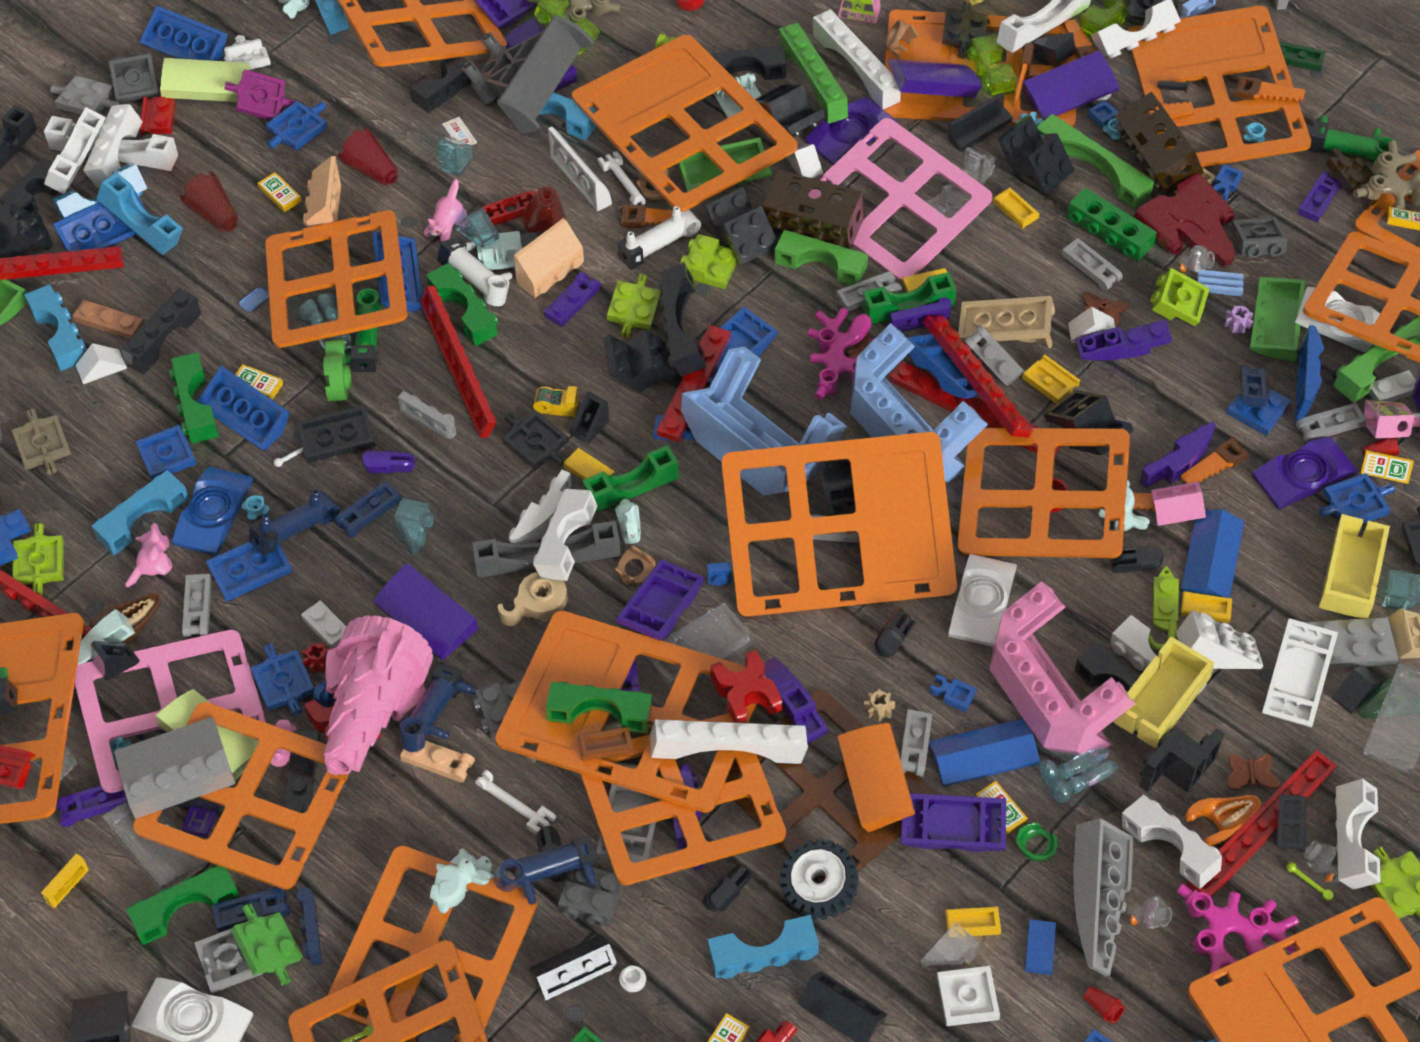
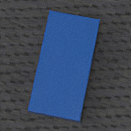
[1025,919,1056,975]

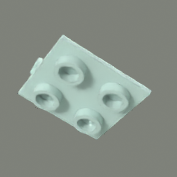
[713,73,761,118]
[476,231,522,270]

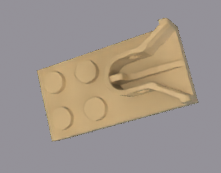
[958,296,1055,348]

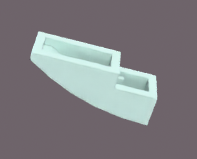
[78,609,135,665]

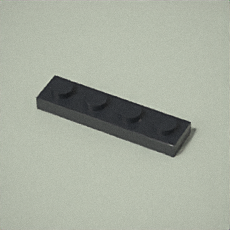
[283,730,320,813]

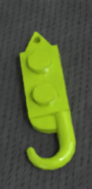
[1148,566,1179,651]

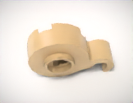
[498,572,568,626]

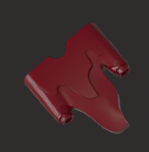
[1133,173,1235,267]

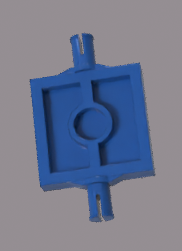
[266,101,328,151]
[1319,473,1395,524]
[250,644,315,716]

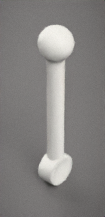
[274,447,304,467]

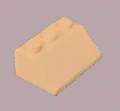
[303,156,341,227]
[514,218,584,298]

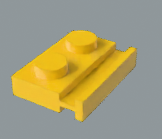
[1022,354,1080,404]

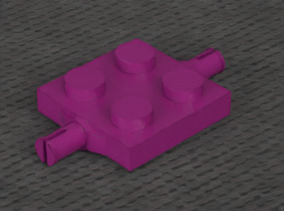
[224,69,296,121]

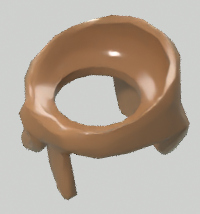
[886,20,919,59]
[637,169,672,200]
[615,546,656,584]

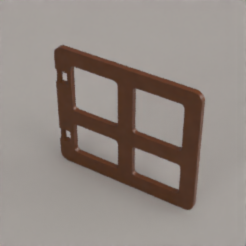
[725,690,937,884]

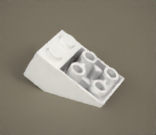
[1176,610,1263,669]

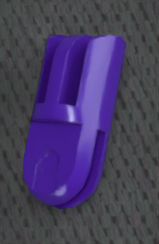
[362,450,415,474]

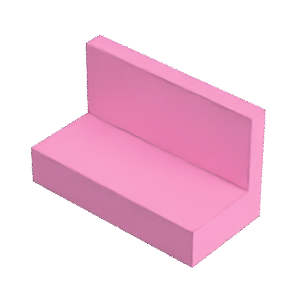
[1151,482,1206,526]

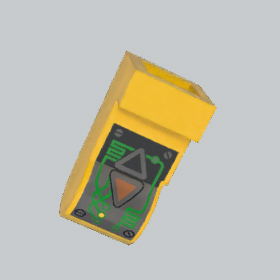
[533,386,579,417]

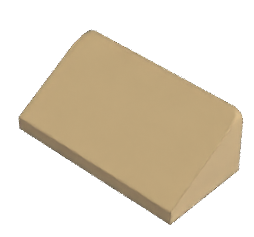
[1389,608,1420,659]

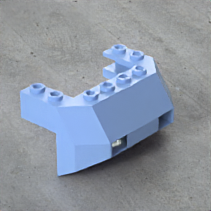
[850,323,988,483]
[681,347,847,496]

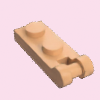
[400,741,475,782]

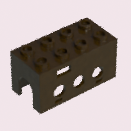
[1114,91,1204,196]
[763,170,865,249]

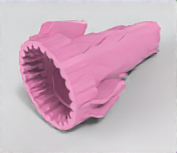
[323,615,433,776]

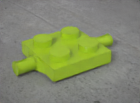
[607,274,661,339]
[13,523,64,596]
[1371,847,1420,919]

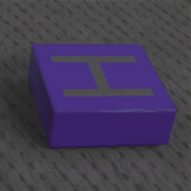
[182,806,216,838]

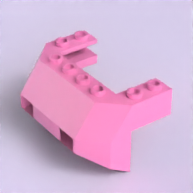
[989,581,1136,757]

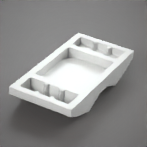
[1295,287,1380,353]
[948,554,1017,647]
[1262,618,1338,728]
[132,977,253,1042]

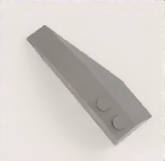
[1073,818,1133,976]

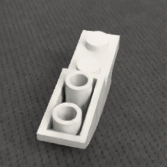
[508,470,571,544]

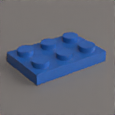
[206,542,293,602]

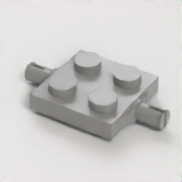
[50,75,119,115]

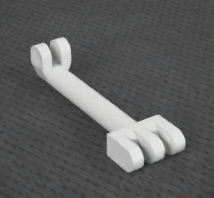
[597,151,646,205]
[475,770,557,836]

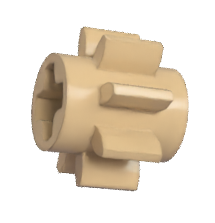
[864,689,895,722]

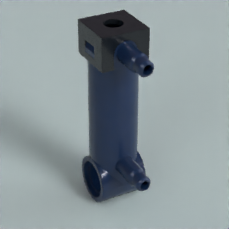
[249,490,340,556]
[400,662,477,752]
[494,835,599,905]

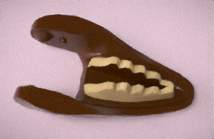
[89,593,161,644]

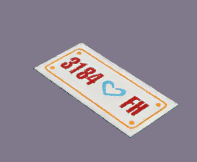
[442,117,477,150]

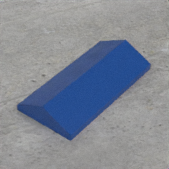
[139,6,227,61]
[53,189,146,252]
[372,232,423,312]
[197,365,290,451]
[1180,509,1244,598]
[928,718,1040,787]

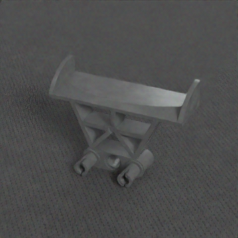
[462,15,594,134]

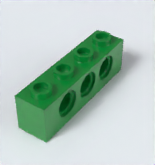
[1067,188,1157,261]

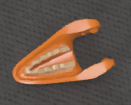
[1184,795,1261,846]

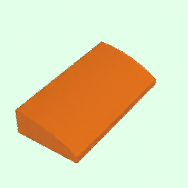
[837,723,915,832]

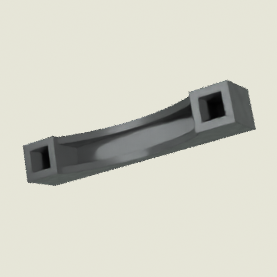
[472,521,621,578]

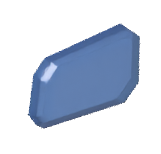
[239,288,269,312]

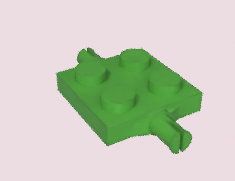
[231,904,303,986]

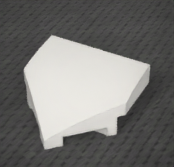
[224,35,271,70]

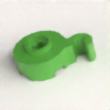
[323,340,351,401]

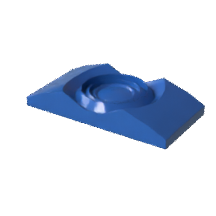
[708,307,778,385]
[1294,325,1324,426]
[906,334,979,399]
[172,466,253,556]

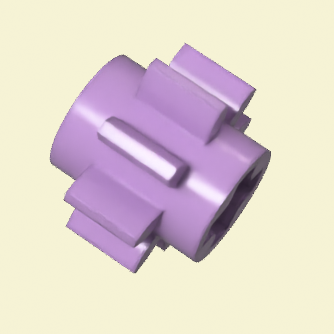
[1225,306,1253,334]

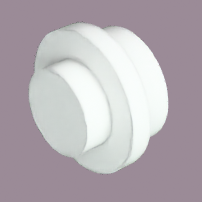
[619,966,646,992]

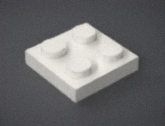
[937,966,1000,1026]

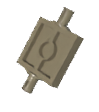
[12,409,72,475]

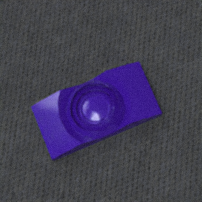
[474,0,547,29]
[805,97,897,166]
[1252,437,1358,510]
[616,559,704,641]
[901,793,1006,852]

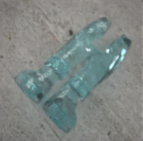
[298,293,352,351]
[1040,747,1118,804]

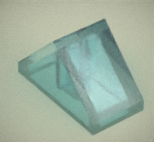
[455,208,500,248]

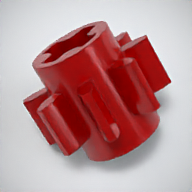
[302,642,331,674]

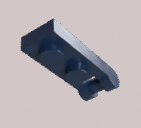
[1239,365,1267,407]
[334,481,401,538]
[212,887,290,932]
[296,887,323,966]

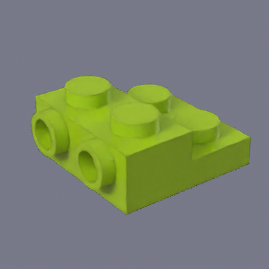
[680,234,737,289]
[1150,268,1210,326]

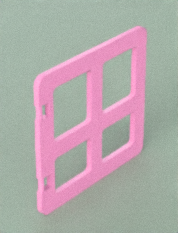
[808,118,992,282]
[75,630,266,793]

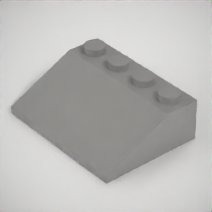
[114,717,236,819]

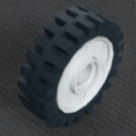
[780,839,859,920]

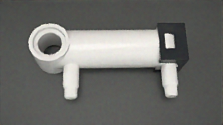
[617,206,701,270]
[437,236,512,306]

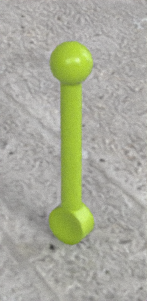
[1286,862,1333,901]
[340,1025,374,1042]

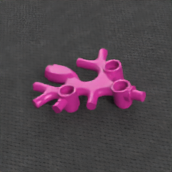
[807,308,875,400]
[1176,884,1299,982]

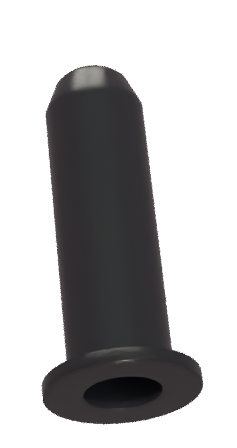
[1157,80,1188,93]

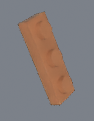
[72,300,144,339]

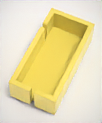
[1319,514,1390,619]
[1113,637,1214,749]

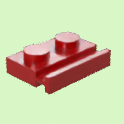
[140,97,176,135]
[0,745,35,790]

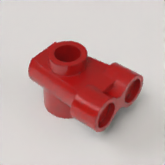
[755,1020,798,1042]

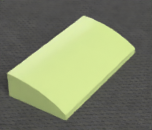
[160,58,250,102]
[156,689,259,780]

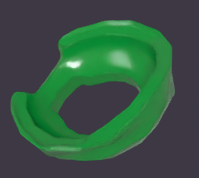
[1016,823,1059,861]

